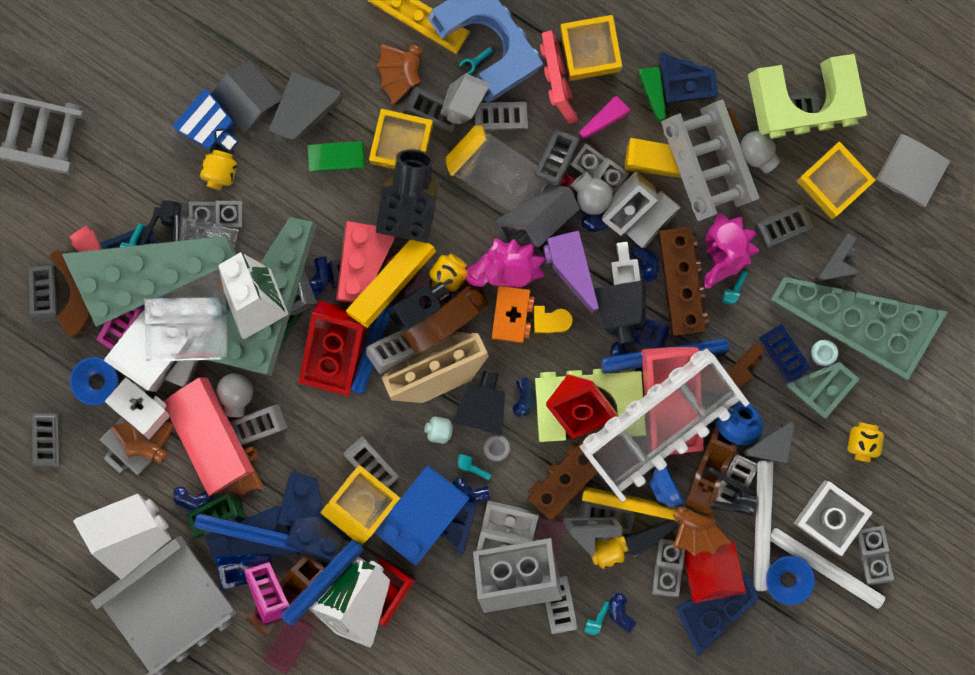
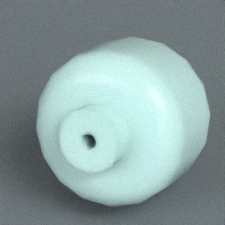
[424,416,453,444]

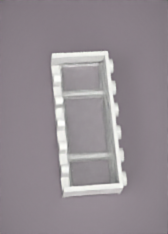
[580,348,750,502]

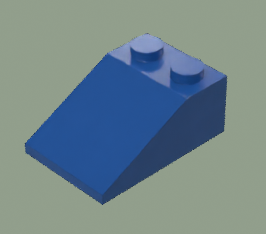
[374,465,469,566]

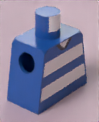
[172,89,239,153]

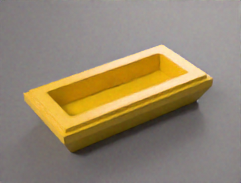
[445,125,486,176]

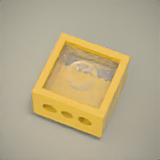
[560,15,622,81]
[369,109,433,169]
[796,141,876,219]
[320,465,400,546]

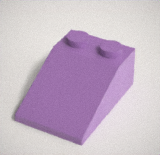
[543,231,599,313]

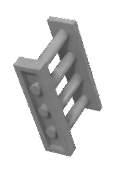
[0,88,87,176]
[661,100,760,221]

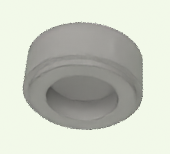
[484,435,510,461]

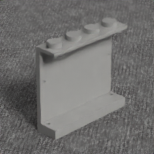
[91,536,237,675]

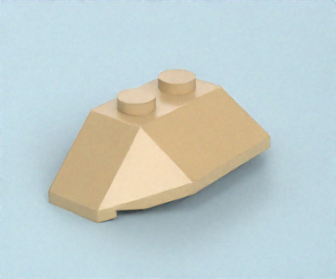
[382,332,489,403]

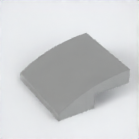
[876,134,950,207]
[477,501,539,551]

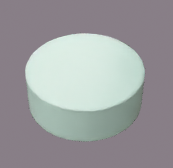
[810,340,838,366]

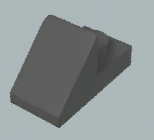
[815,233,860,282]
[563,517,622,557]

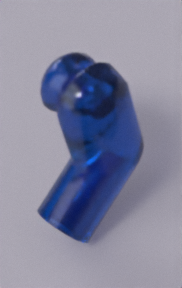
[631,245,659,282]
[309,256,331,295]

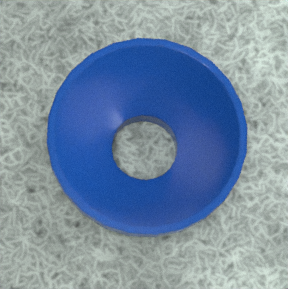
[70,357,119,405]
[716,402,764,445]
[649,466,685,509]
[766,556,815,605]

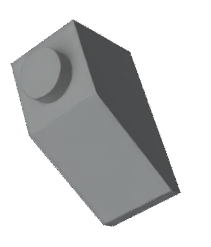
[440,73,490,124]
[602,171,658,236]

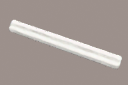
[753,460,773,591]
[770,528,885,609]

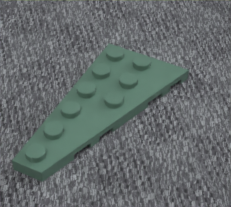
[199,217,317,376]
[62,235,236,327]
[770,277,947,380]

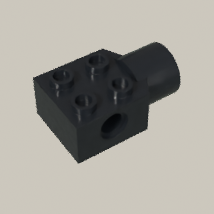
[376,149,439,243]

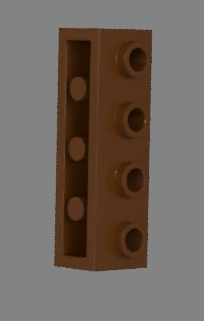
[658,227,709,337]
[527,425,624,521]

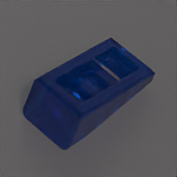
[609,318,670,349]
[759,324,811,382]
[215,554,272,589]

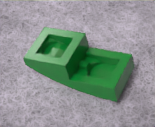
[308,142,365,172]

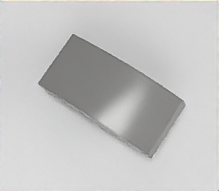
[569,143,629,195]
[625,191,681,248]
[189,201,242,229]
[857,526,894,586]
[652,539,685,598]

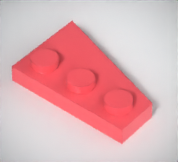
[540,30,579,124]
[336,221,395,303]

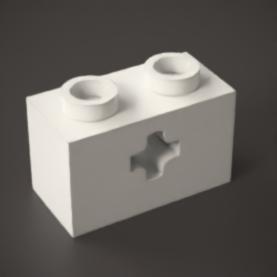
[105,378,170,439]

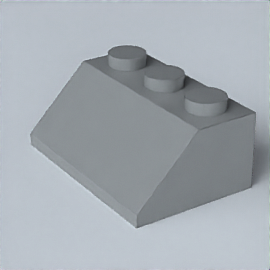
[473,538,562,613]

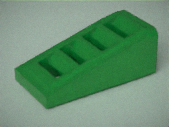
[637,67,666,124]

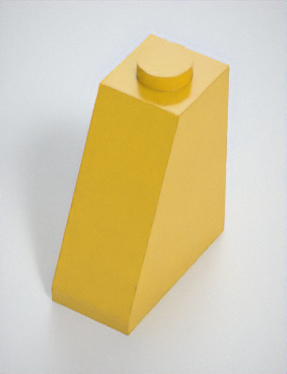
[624,138,681,178]

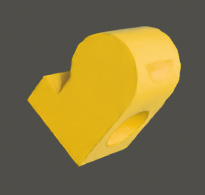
[534,306,572,334]

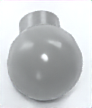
[740,131,781,173]
[571,172,613,215]
[216,373,253,417]

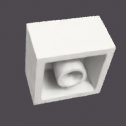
[793,481,873,556]

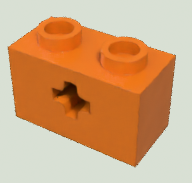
[492,286,534,344]

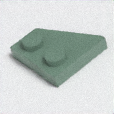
[786,362,859,419]

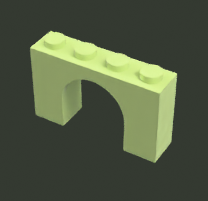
[748,54,867,139]
[535,369,646,442]

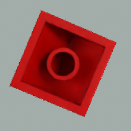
[546,374,619,439]
[684,541,746,603]
[377,558,415,627]

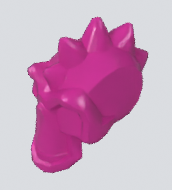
[704,213,759,289]
[465,238,545,288]

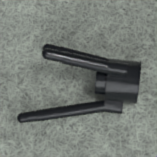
[140,200,182,245]
[709,467,757,516]

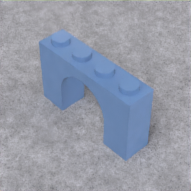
[427,0,543,104]

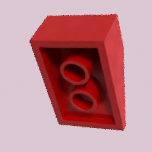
[298,301,367,397]

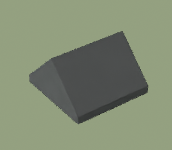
[211,60,282,134]
[741,421,794,463]

